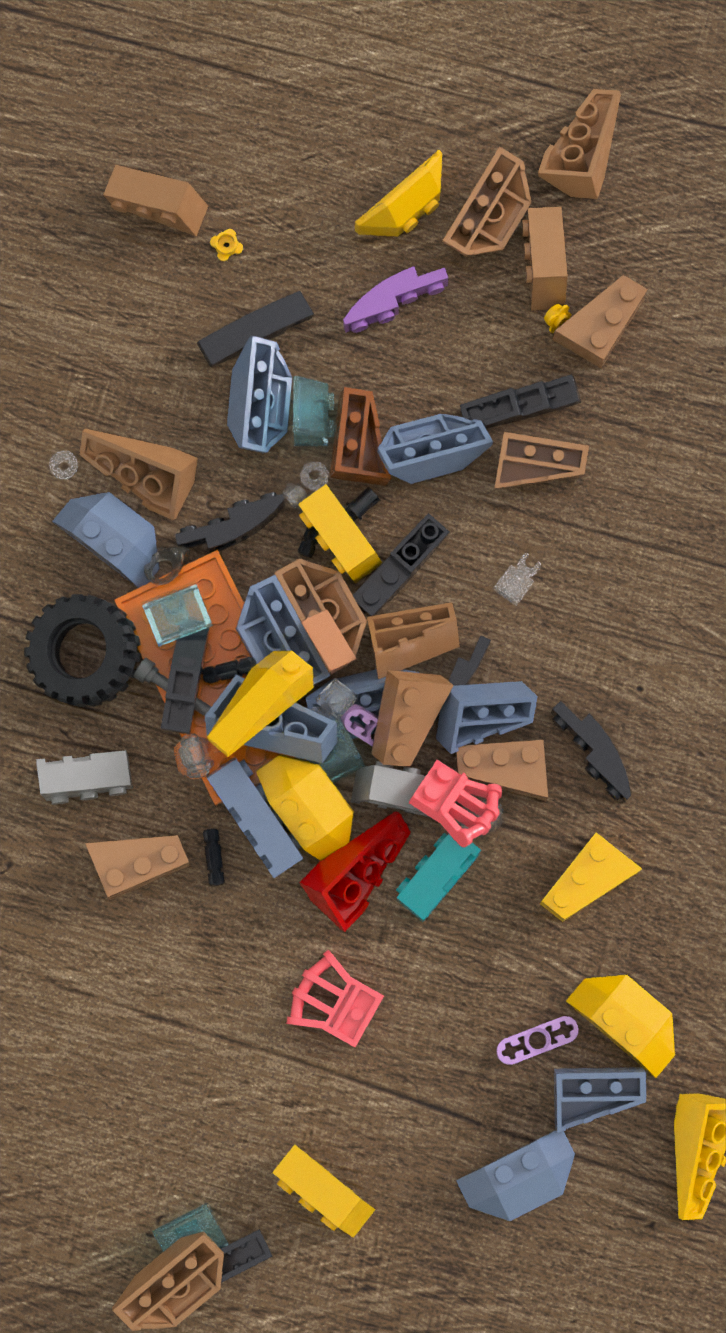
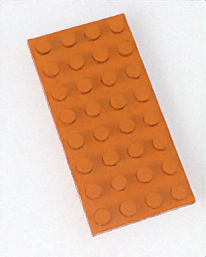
[114,550,309,806]

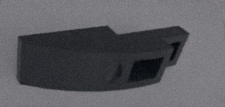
[175,492,285,553]
[353,513,450,617]
[161,618,211,735]
[551,701,631,803]

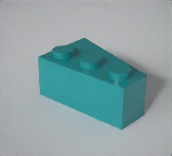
[396,833,481,922]

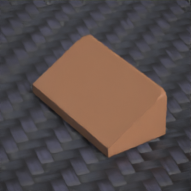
[301,610,357,674]

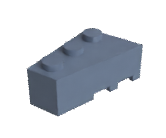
[436,681,538,754]
[554,1067,646,1133]

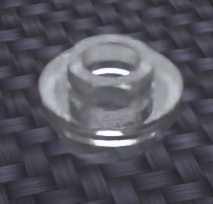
[49,451,78,479]
[300,462,329,490]
[282,481,308,509]

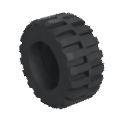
[24,594,141,707]

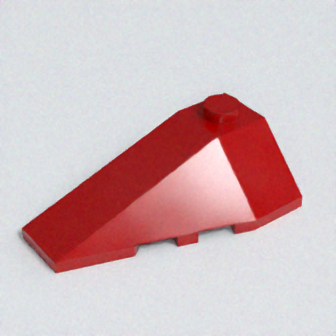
[299,811,411,932]

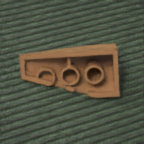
[538,89,621,199]
[80,429,198,520]

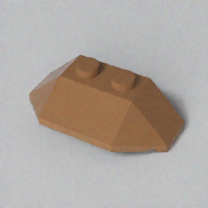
[442,146,532,257]
[274,558,367,673]
[112,1232,224,1331]

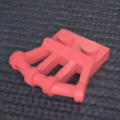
[409,760,502,847]
[286,950,384,1048]

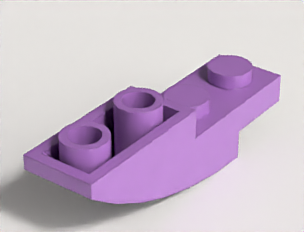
[343,266,448,333]

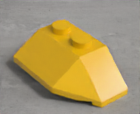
[355,150,442,237]
[256,754,354,861]
[566,975,675,1078]

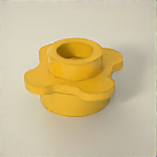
[210,229,243,261]
[544,304,572,333]

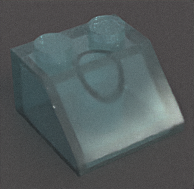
[293,376,334,446]

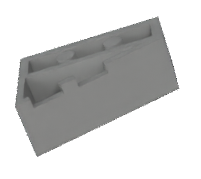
[36,750,133,805]
[351,761,428,816]

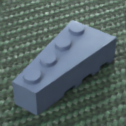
[205,675,337,763]
[206,757,303,878]

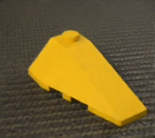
[207,650,314,757]
[674,1094,726,1220]

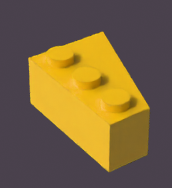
[298,484,383,584]
[540,833,642,922]
[272,1145,375,1238]

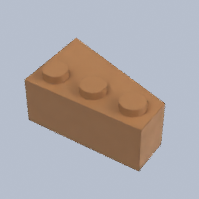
[103,165,208,236]
[522,207,568,311]
[553,275,648,368]
[494,432,589,491]
[367,602,460,680]
[371,670,453,767]
[455,740,548,802]
[85,835,191,900]

